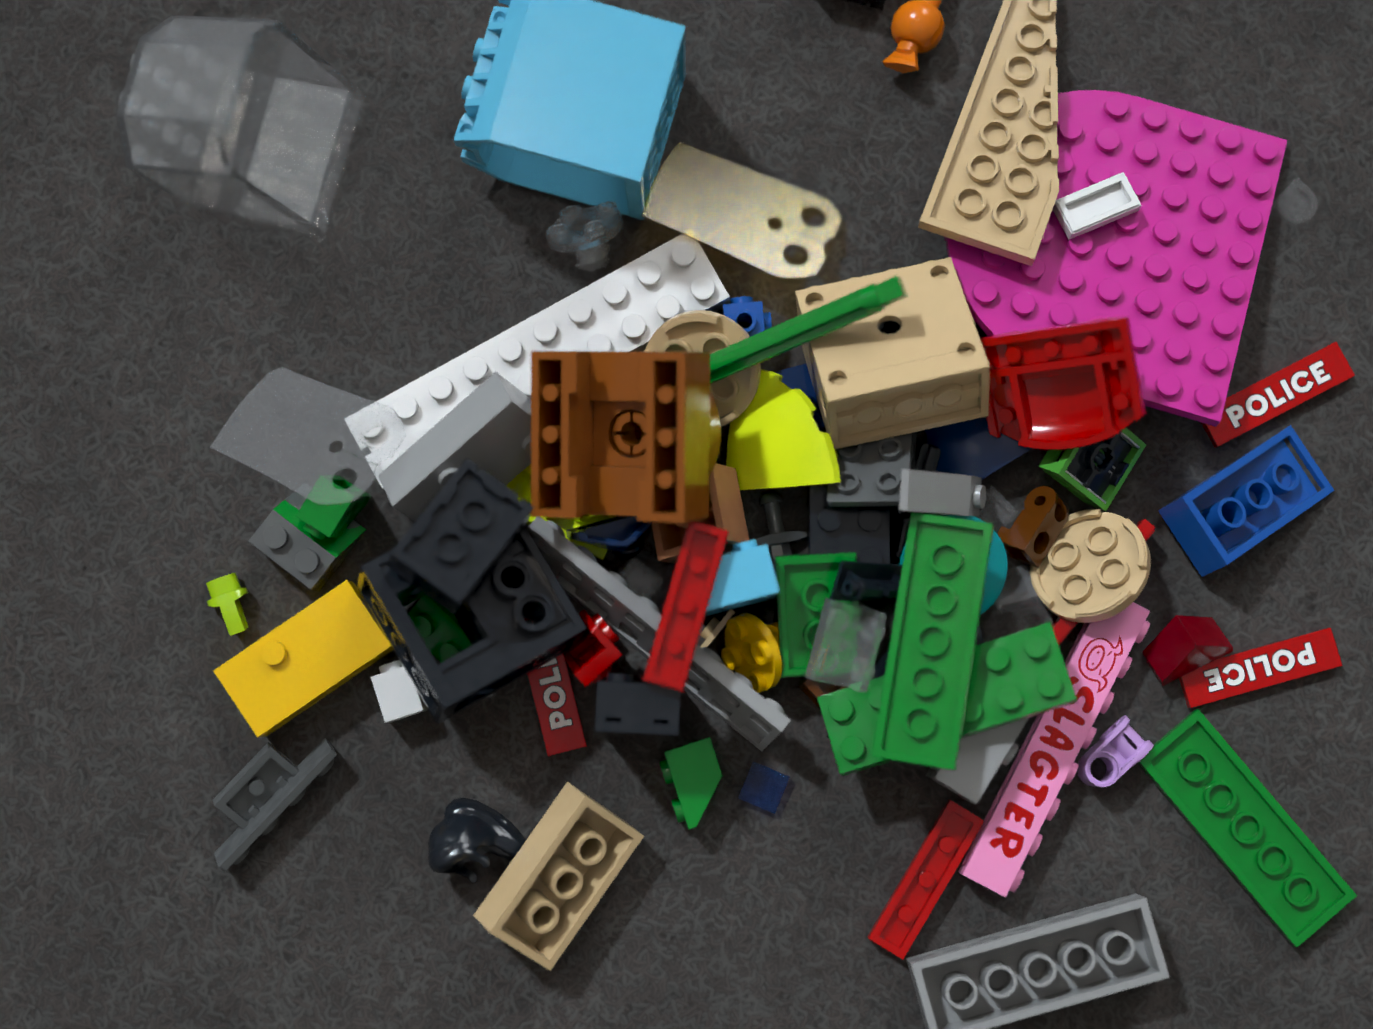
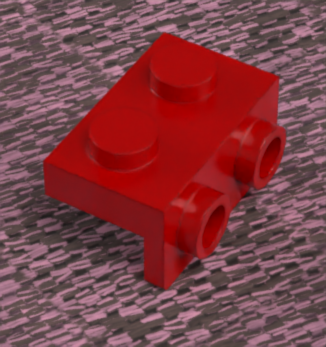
[564,609,622,687]

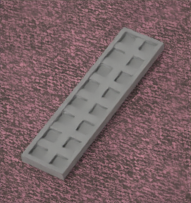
[527,517,791,751]

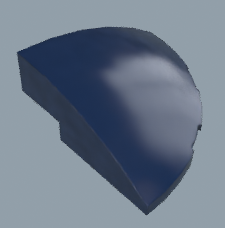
[925,417,1034,480]

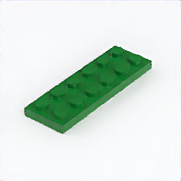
[872,512,994,771]
[817,622,1078,776]
[1138,709,1357,948]

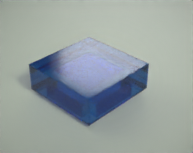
[738,761,790,814]

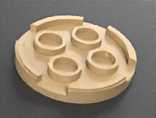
[644,310,761,426]
[1030,509,1151,623]

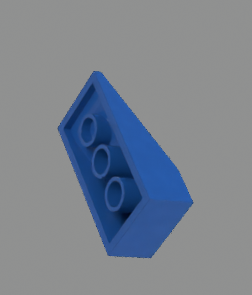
[1158,425,1334,577]

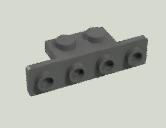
[212,738,337,872]

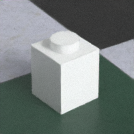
[371,660,428,723]

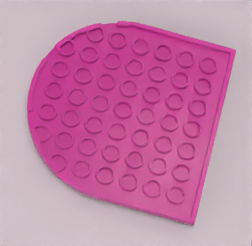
[944,90,1287,427]

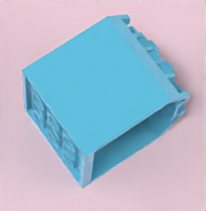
[454,0,686,220]

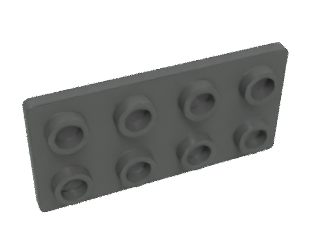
[827,431,918,507]

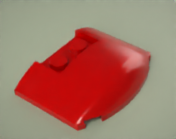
[980,317,1145,450]

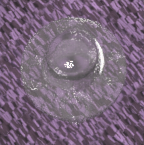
[546,201,624,272]

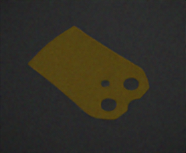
[642,142,842,278]

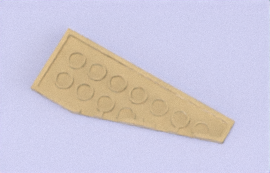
[918,0,1059,266]

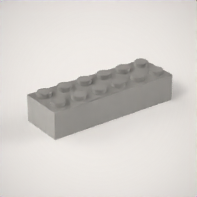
[906,893,1170,1029]

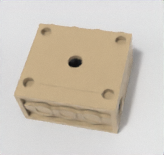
[795,257,990,449]

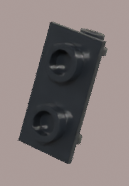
[830,561,903,603]

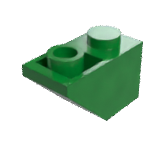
[659,737,722,829]

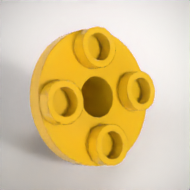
[721,613,782,693]

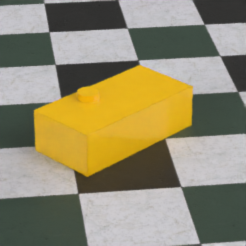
[213,580,393,737]

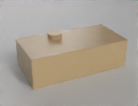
[473,782,644,971]

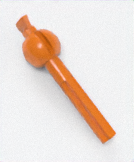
[882,0,945,73]

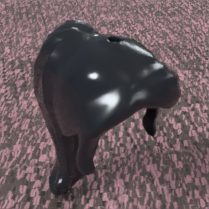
[428,797,526,883]

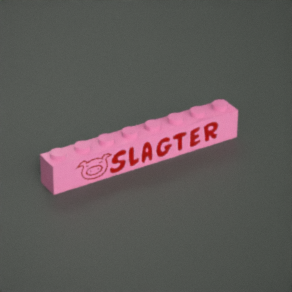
[958,602,1150,898]

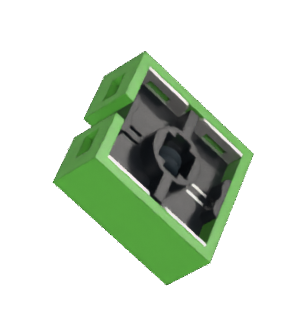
[1038,428,1146,512]

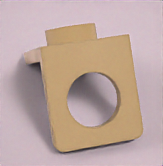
[700,609,735,673]

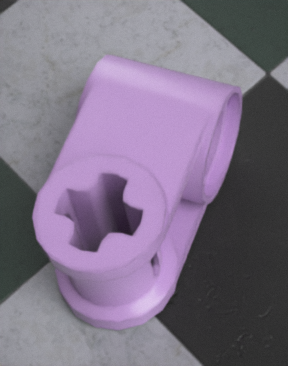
[1077,715,1154,787]

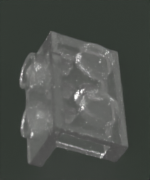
[805,598,886,693]

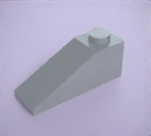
[899,469,986,517]

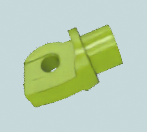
[206,573,248,636]

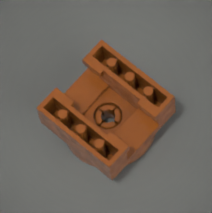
[531,351,721,523]

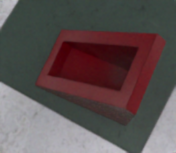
[1142,615,1233,686]

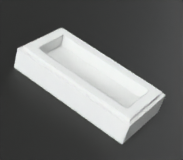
[1053,172,1142,240]

